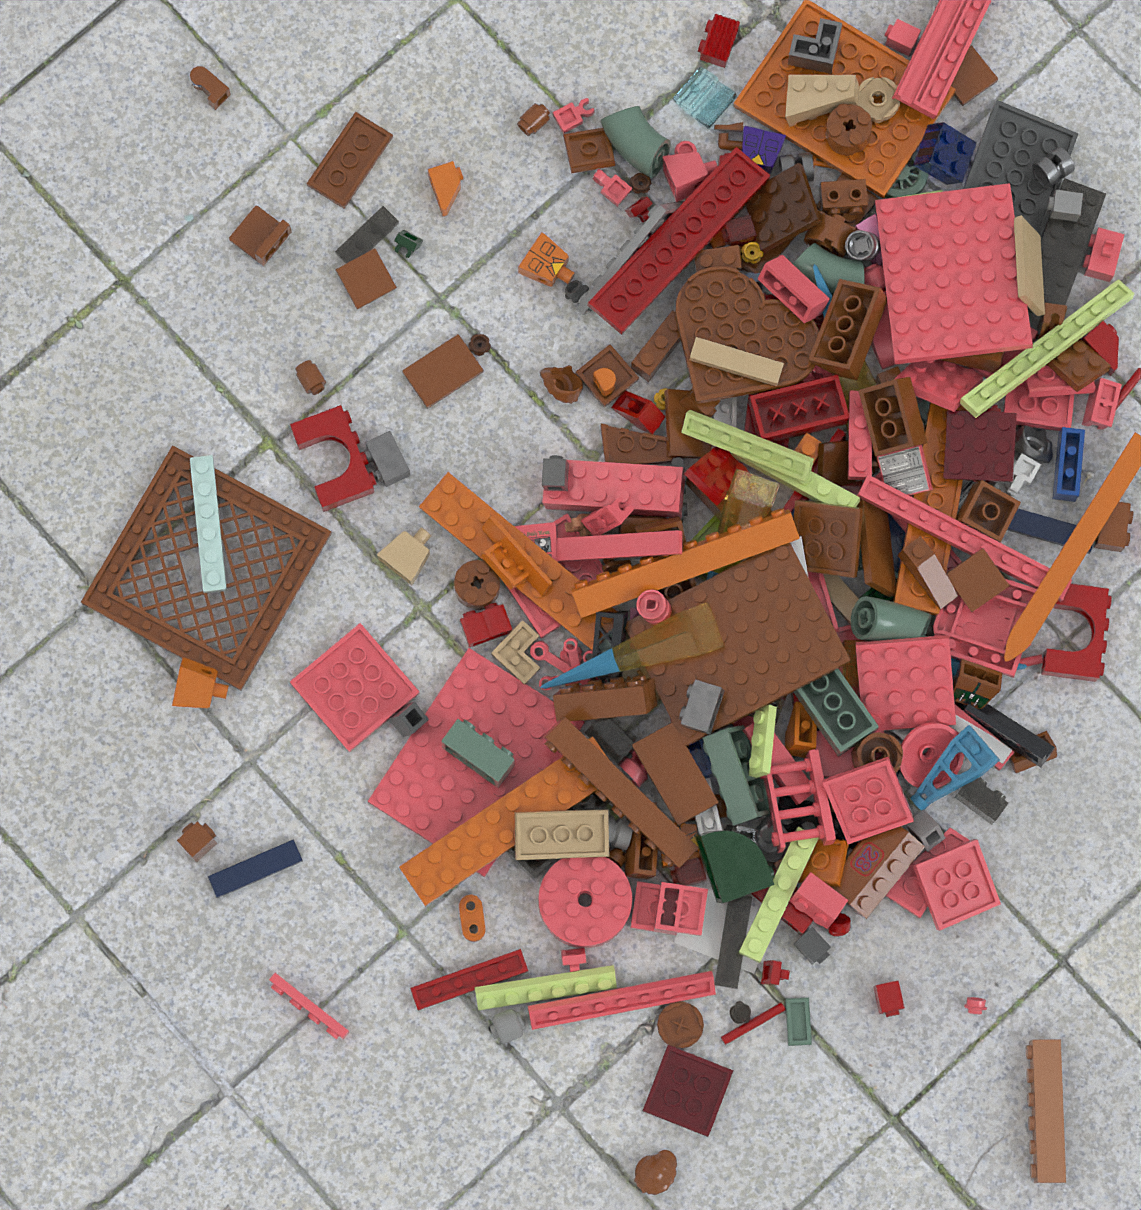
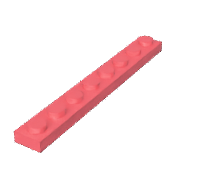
[528,971,716,1030]

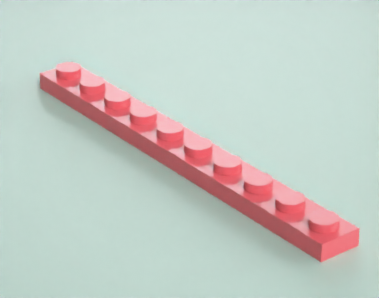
[857,475,1072,602]

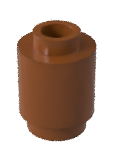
[517,103,550,136]
[295,360,326,395]

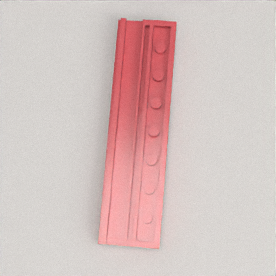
[892,0,991,119]

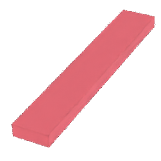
[557,530,682,562]

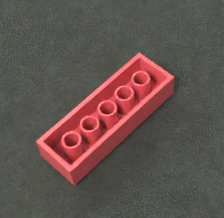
[542,460,685,518]

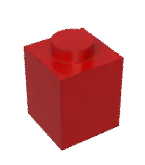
[873,980,905,1017]

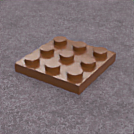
[794,500,863,578]

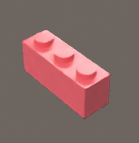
[758,255,830,323]

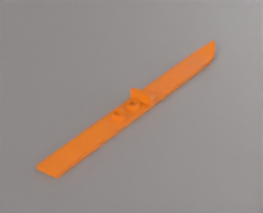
[1004,432,1141,662]

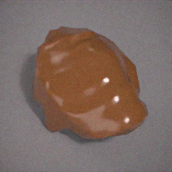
[540,365,583,404]
[634,1150,677,1195]

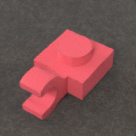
[593,169,632,207]

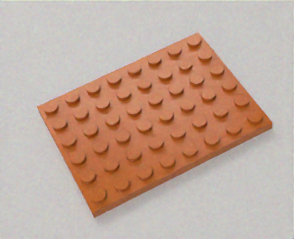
[733,0,956,199]

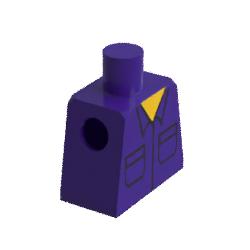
[742,126,786,174]

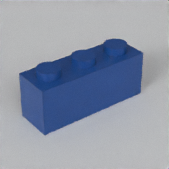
[1052,427,1085,502]

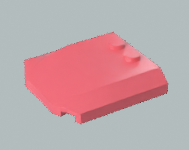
[933,579,1037,678]

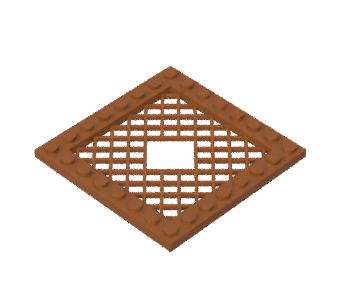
[81,445,332,691]

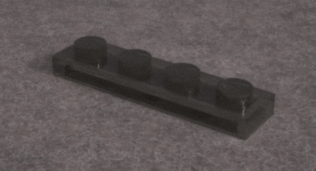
[714,895,752,989]

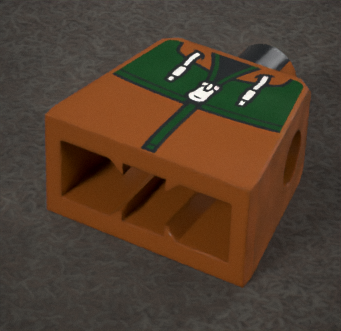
[953,659,1003,710]

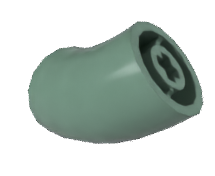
[600,106,671,178]
[793,243,864,296]
[851,596,931,641]

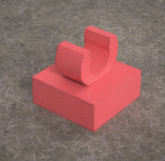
[561,948,586,972]

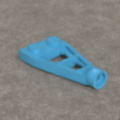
[910,725,1000,811]

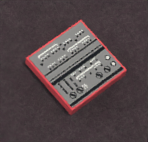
[877,445,933,496]

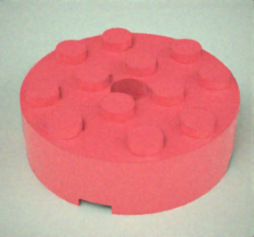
[538,857,632,948]

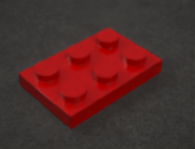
[684,446,752,506]

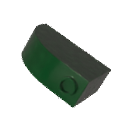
[695,831,775,903]

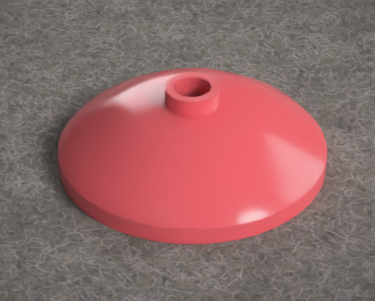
[899,722,964,788]

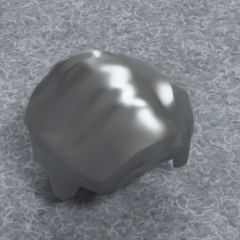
[1015,425,1053,463]
[752,814,790,863]

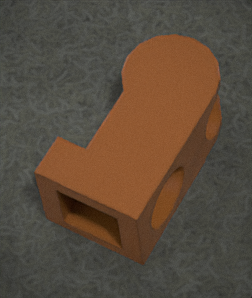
[190,66,231,110]

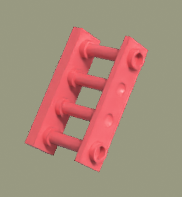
[760,749,836,853]

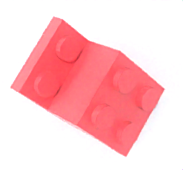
[630,881,708,936]

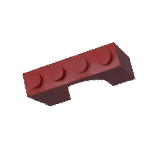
[290,405,377,512]
[1041,583,1112,682]

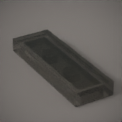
[335,206,399,264]

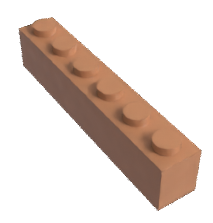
[1026,1039,1066,1183]

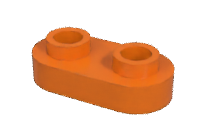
[459,895,486,942]

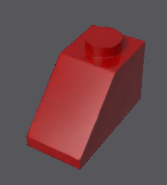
[1082,320,1119,376]
[611,391,666,435]

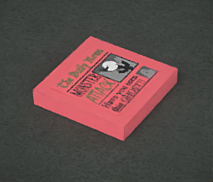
[515,522,559,563]

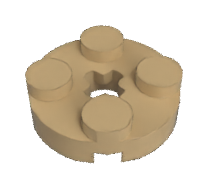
[858,77,900,123]

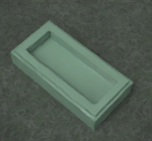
[785,998,812,1046]

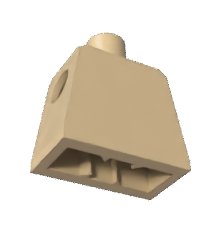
[377,528,431,586]

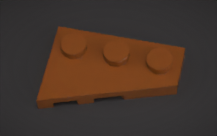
[600,423,673,465]

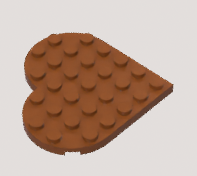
[675,266,819,404]

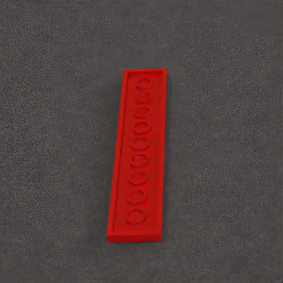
[587,147,770,335]

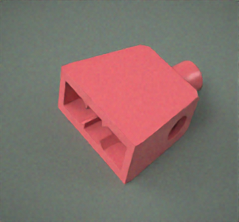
[663,152,718,202]

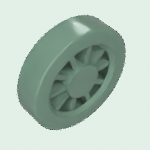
[885,150,929,199]

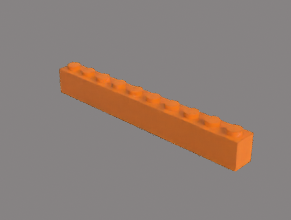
[571,508,800,618]

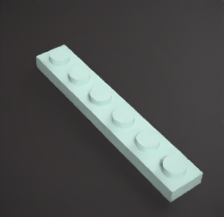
[190,455,227,593]

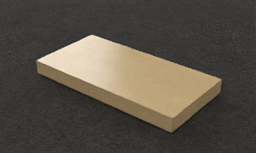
[1014,215,1045,316]
[514,809,609,860]

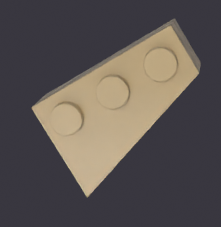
[785,75,859,127]

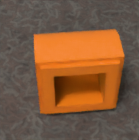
[593,368,616,397]

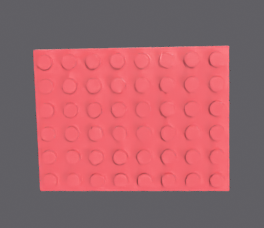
[875,183,1033,365]
[368,648,585,877]

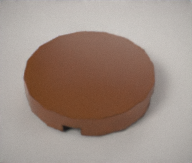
[657,1001,704,1049]

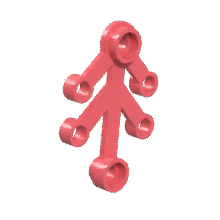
[530,637,607,690]

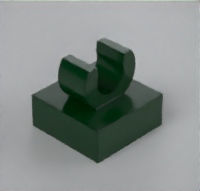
[394,230,423,258]

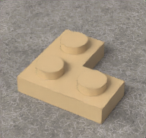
[491,620,540,685]

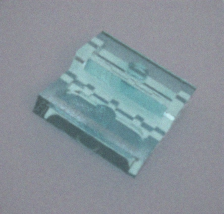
[672,66,737,129]

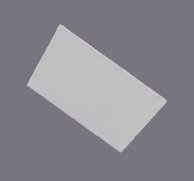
[674,884,759,974]

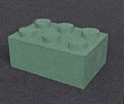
[441,719,515,788]

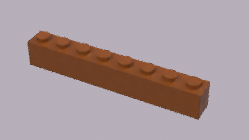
[543,717,699,868]

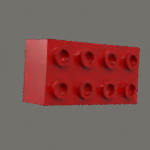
[748,375,850,442]

